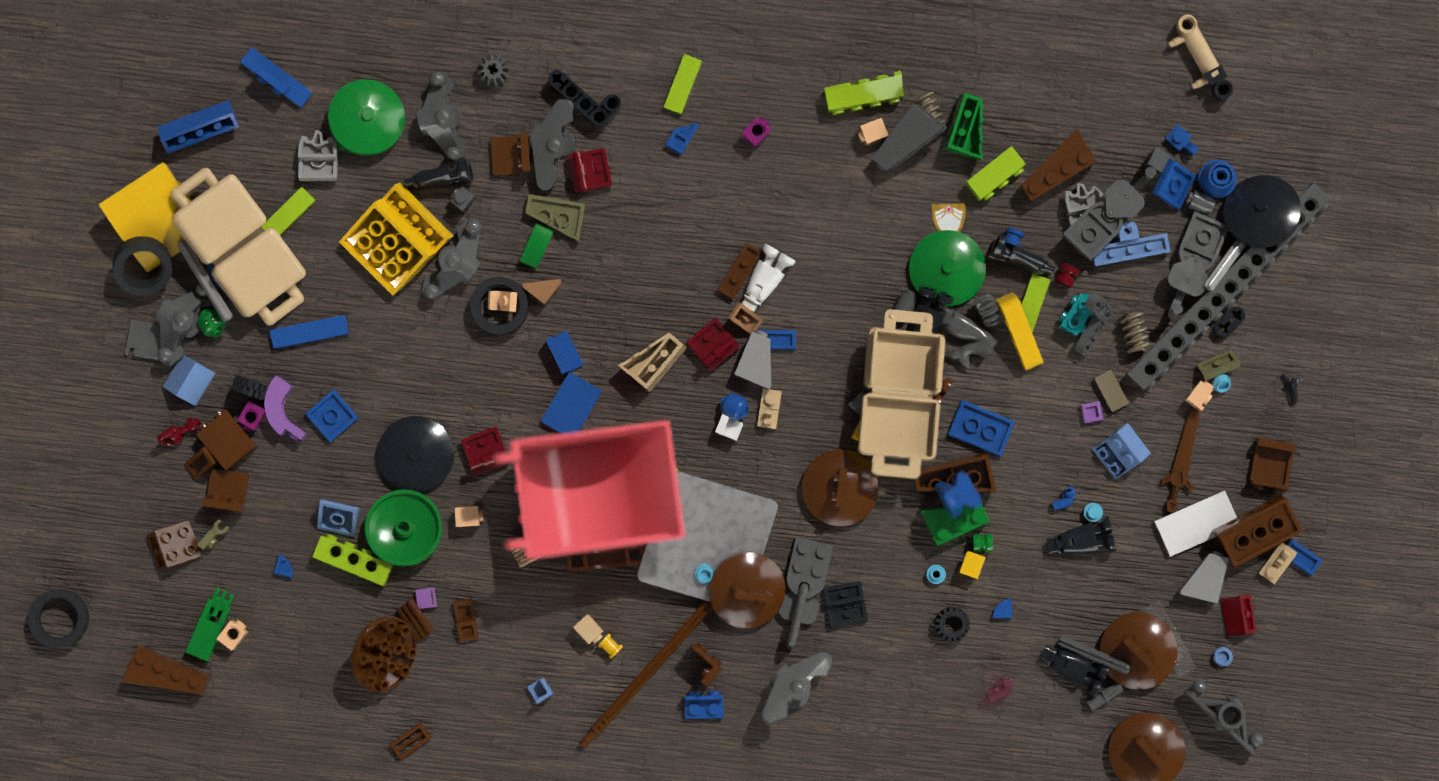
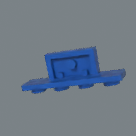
[241,48,312,107]

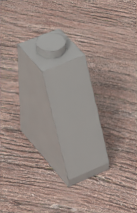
[735,329,772,389]
[1178,551,1229,603]

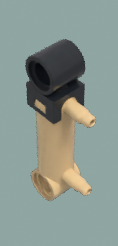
[1168,15,1233,101]

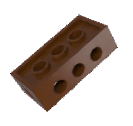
[1213,495,1303,567]

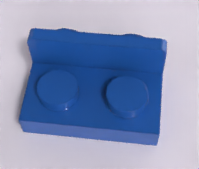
[684,691,723,719]

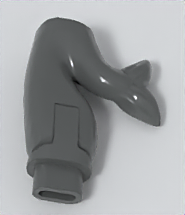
[941,306,998,369]

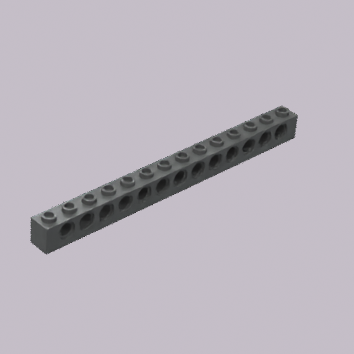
[1125,183,1331,391]

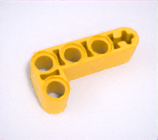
[995,292,1043,371]

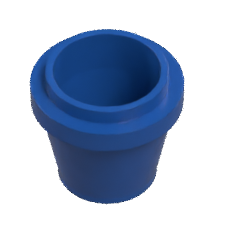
[1197,160,1237,198]

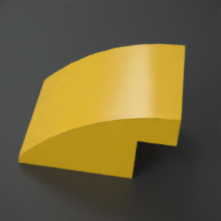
[99,162,193,273]
[339,183,454,296]

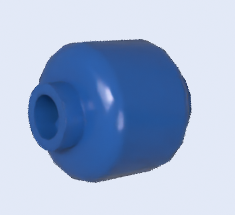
[719,393,749,421]

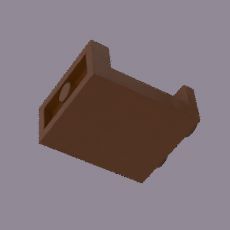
[197,410,258,471]
[1248,438,1297,493]

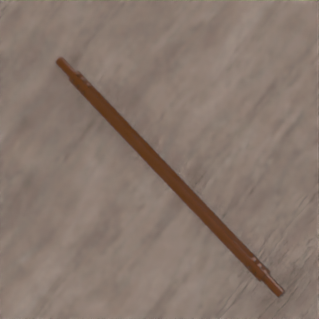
[579,600,713,748]

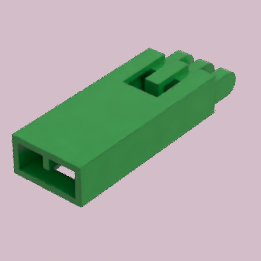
[185,587,235,662]

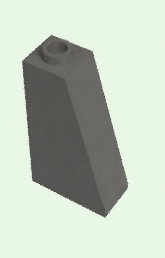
[872,104,947,171]

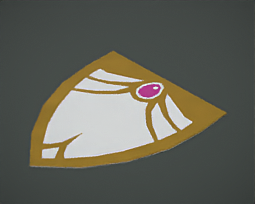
[932,203,966,232]

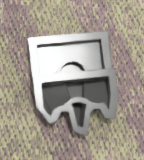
[298,130,338,181]
[1065,183,1106,226]

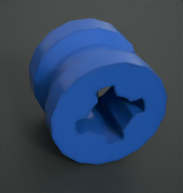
[1005,227,1024,247]

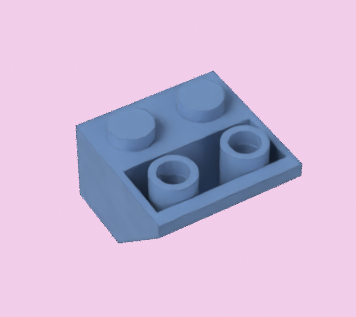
[1092,423,1151,480]

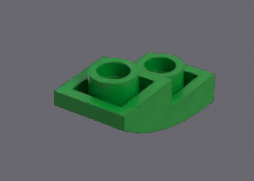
[519,224,553,269]

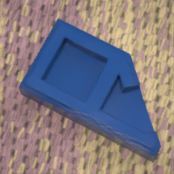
[665,123,699,155]

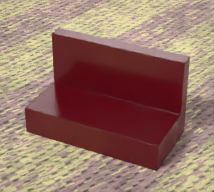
[1221,594,1257,636]

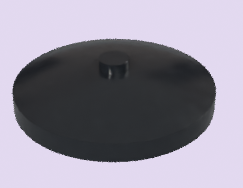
[1223,175,1301,248]
[377,416,454,493]

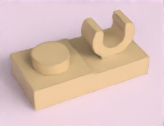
[757,388,782,429]
[1259,542,1297,584]

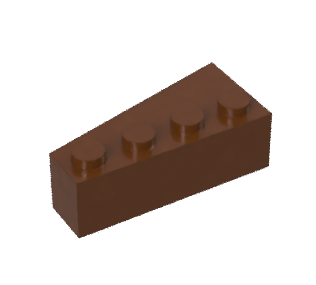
[1019,129,1097,203]
[913,453,996,492]
[122,645,212,694]

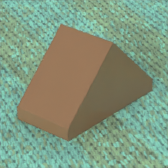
[523,279,562,305]
[728,302,763,335]

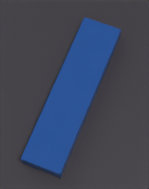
[270,315,349,349]

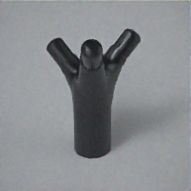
[1281,374,1300,402]

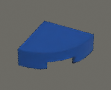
[273,554,293,578]
[992,599,1012,618]

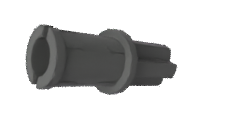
[1086,682,1124,711]

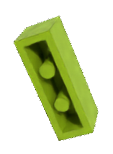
[965,146,1026,201]

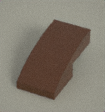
[453,598,479,642]

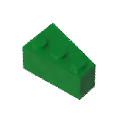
[942,93,983,161]
[920,504,990,546]

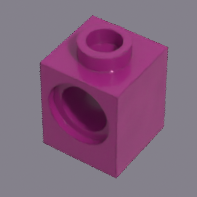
[741,116,771,148]
[237,401,266,432]

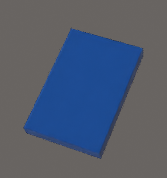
[541,372,603,434]
[947,400,1015,457]

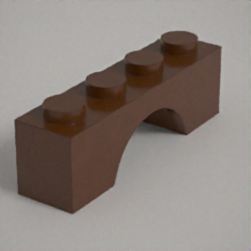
[567,544,645,572]

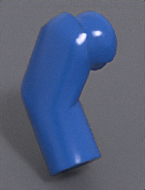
[1052,486,1076,511]

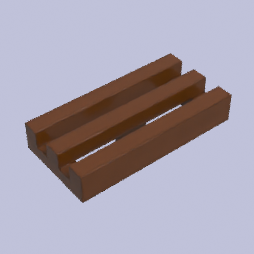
[396,599,434,641]
[389,722,432,761]

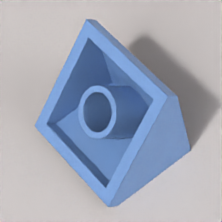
[163,355,216,406]
[317,500,361,537]

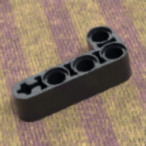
[548,70,621,128]

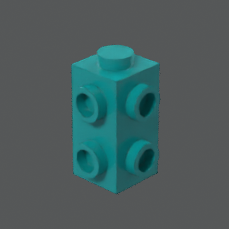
[1058,292,1093,337]

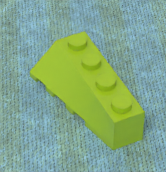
[824,71,904,115]

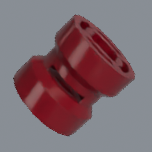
[1054,263,1080,288]

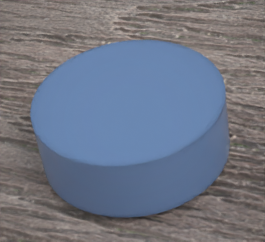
[1213,647,1233,667]

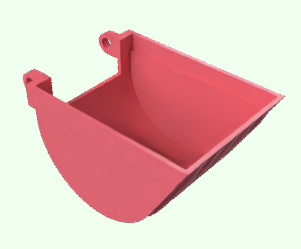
[493,421,685,560]

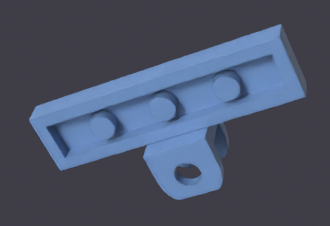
[1093,222,1171,267]

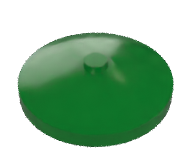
[328,79,405,156]
[909,230,986,307]
[365,490,443,567]

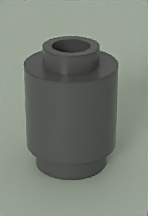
[1185,190,1216,214]
[894,290,919,312]

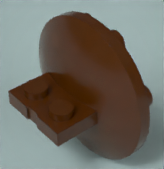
[802,449,879,526]
[709,551,785,628]
[1100,612,1178,689]
[351,616,417,692]
[1108,712,1186,781]

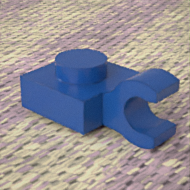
[1164,124,1199,156]

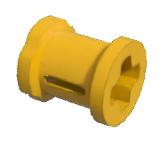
[598,634,623,659]

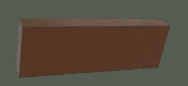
[716,242,763,301]

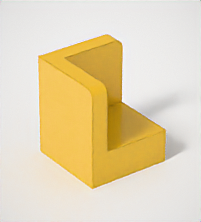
[958,551,986,579]

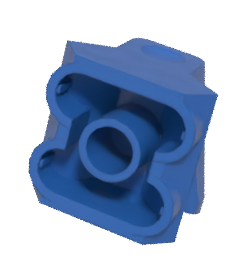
[934,471,982,518]

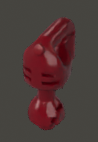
[157,417,202,446]

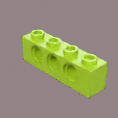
[312,534,394,586]

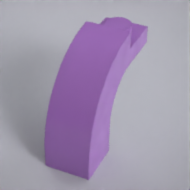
[264,376,308,441]

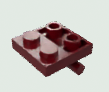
[568,148,613,193]
[686,317,740,371]
[461,426,510,476]

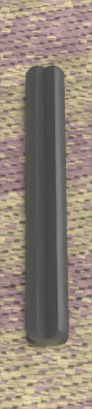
[1058,636,1131,674]

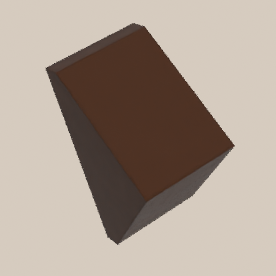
[184,447,220,480]

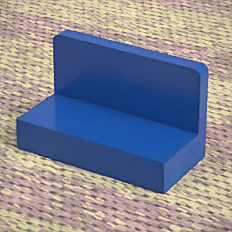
[546,331,583,375]

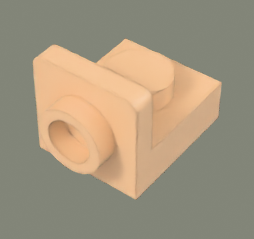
[488,291,517,312]

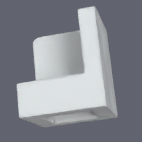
[715,414,743,441]

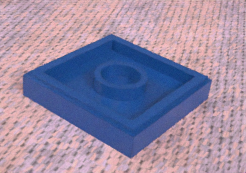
[1152,159,1196,210]
[305,389,359,443]

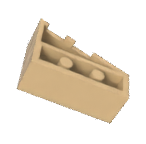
[618,333,687,392]

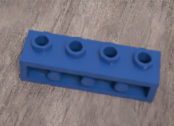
[158,100,239,154]

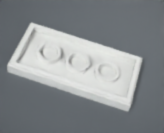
[1154,491,1237,557]

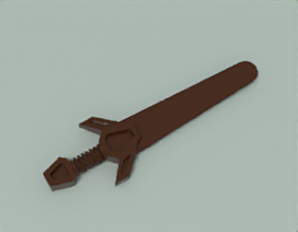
[1160,408,1200,513]

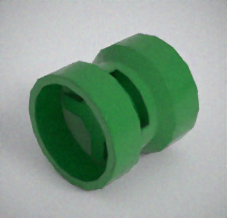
[972,533,993,553]

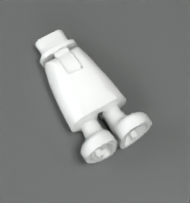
[742,243,796,312]

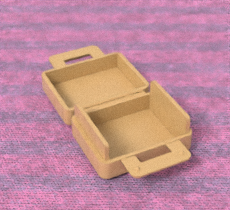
[170,168,306,326]
[858,309,945,478]

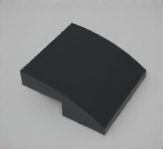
[823,581,868,628]

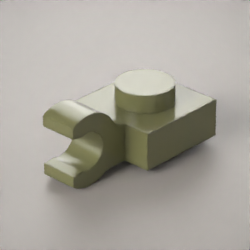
[197,520,230,550]

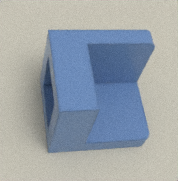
[527,677,554,704]

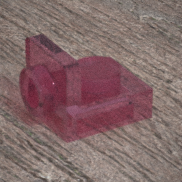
[986,676,1013,702]

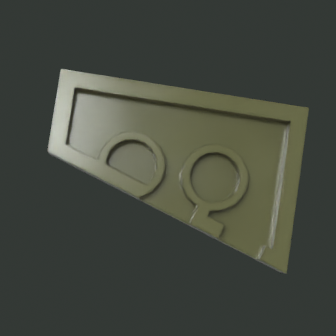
[525,194,586,242]

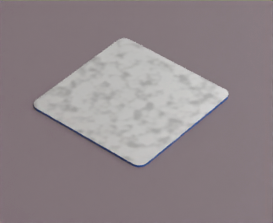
[638,471,778,601]

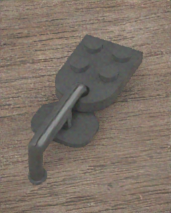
[1063,166,1156,261]
[1167,211,1228,320]
[779,537,833,649]

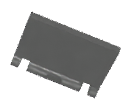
[125,319,161,361]

